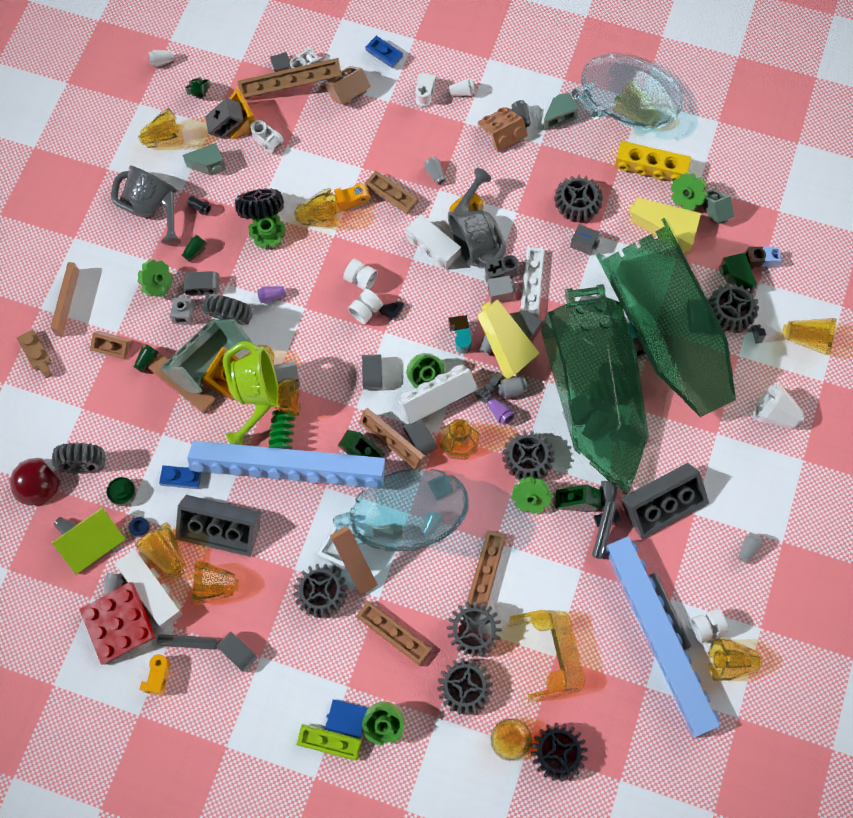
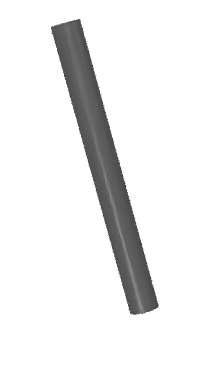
[649,572,692,650]

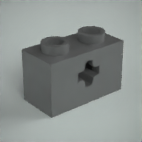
[205,98,244,138]

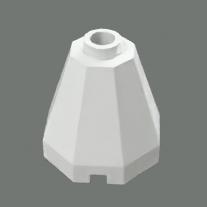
[753,382,804,429]

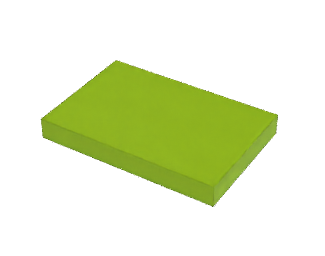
[52,507,126,574]

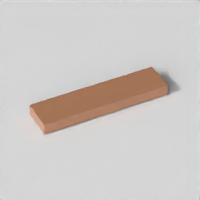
[50,262,79,337]
[148,354,217,414]
[359,408,425,470]
[330,526,378,595]
[467,530,506,610]
[356,601,432,666]

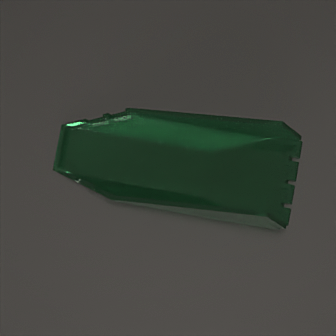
[596,217,736,417]

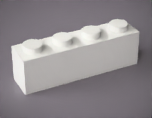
[396,365,478,424]
[115,549,183,629]

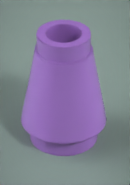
[257,286,286,304]
[487,398,515,425]

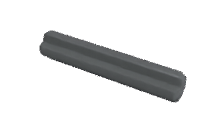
[592,500,617,559]
[157,634,218,650]

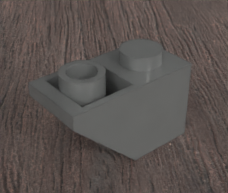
[510,310,546,341]

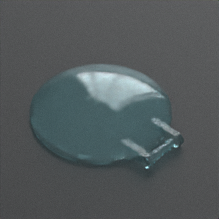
[571,52,683,129]
[333,468,469,551]

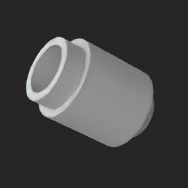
[498,376,527,399]

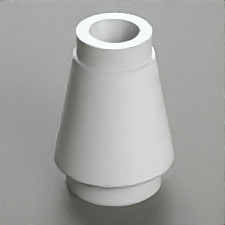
[148,50,175,67]
[449,78,475,96]

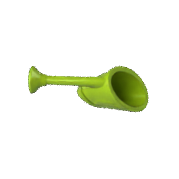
[223,341,279,445]

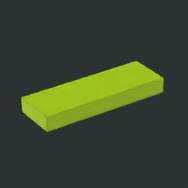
[296,724,363,761]

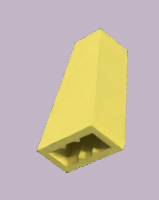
[628,197,701,253]
[477,299,539,379]

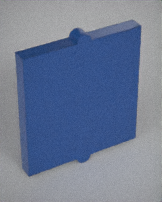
[325,699,368,738]

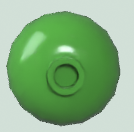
[406,353,445,388]
[362,701,404,745]

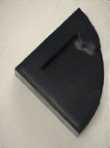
[379,301,405,321]
[751,324,767,344]

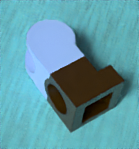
[745,247,782,270]

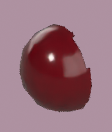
[10,457,60,506]

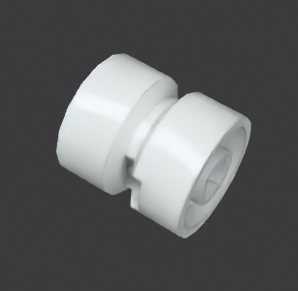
[343,258,378,290]
[348,289,383,324]
[690,608,729,643]

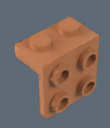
[478,107,528,152]

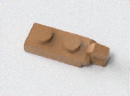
[17,329,52,378]

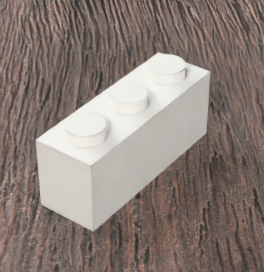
[406,214,461,270]

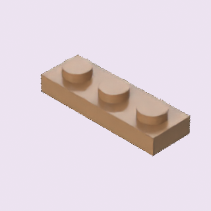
[365,170,418,215]

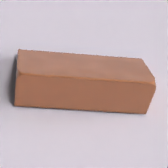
[90,331,132,359]

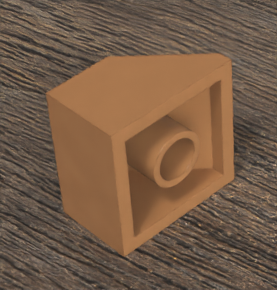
[322,66,371,105]

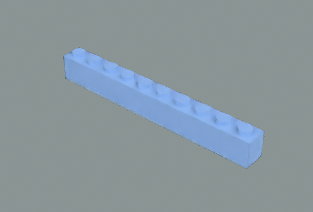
[187,441,385,489]
[605,536,720,738]

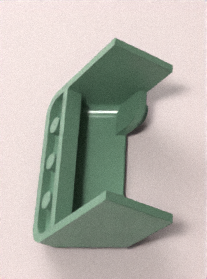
[161,319,252,393]

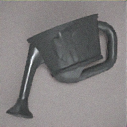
[111,165,181,246]
[448,168,506,268]

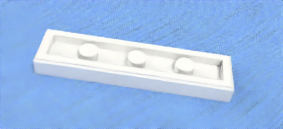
[520,247,545,317]

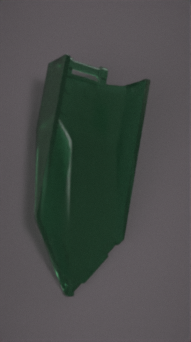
[541,284,649,494]

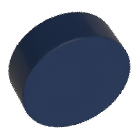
[129,517,150,538]

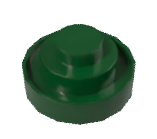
[185,77,211,98]
[106,477,136,506]

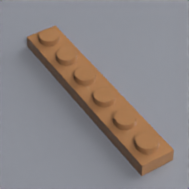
[237,58,342,98]

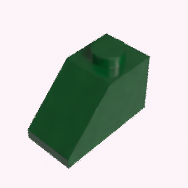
[719,252,757,294]
[337,430,385,458]
[555,484,602,512]

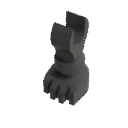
[475,371,504,404]

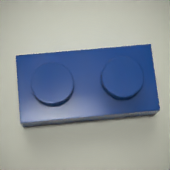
[365,35,403,68]
[159,465,202,489]

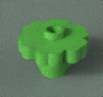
[671,172,708,210]
[248,215,286,249]
[138,260,172,297]
[511,477,552,514]

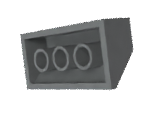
[620,463,709,539]
[175,495,261,557]

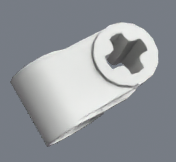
[290,47,324,68]
[416,73,437,108]
[251,120,284,154]

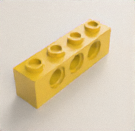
[614,140,691,182]

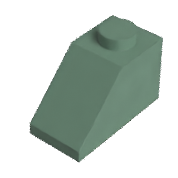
[543,92,578,130]
[182,143,226,175]
[702,189,735,223]

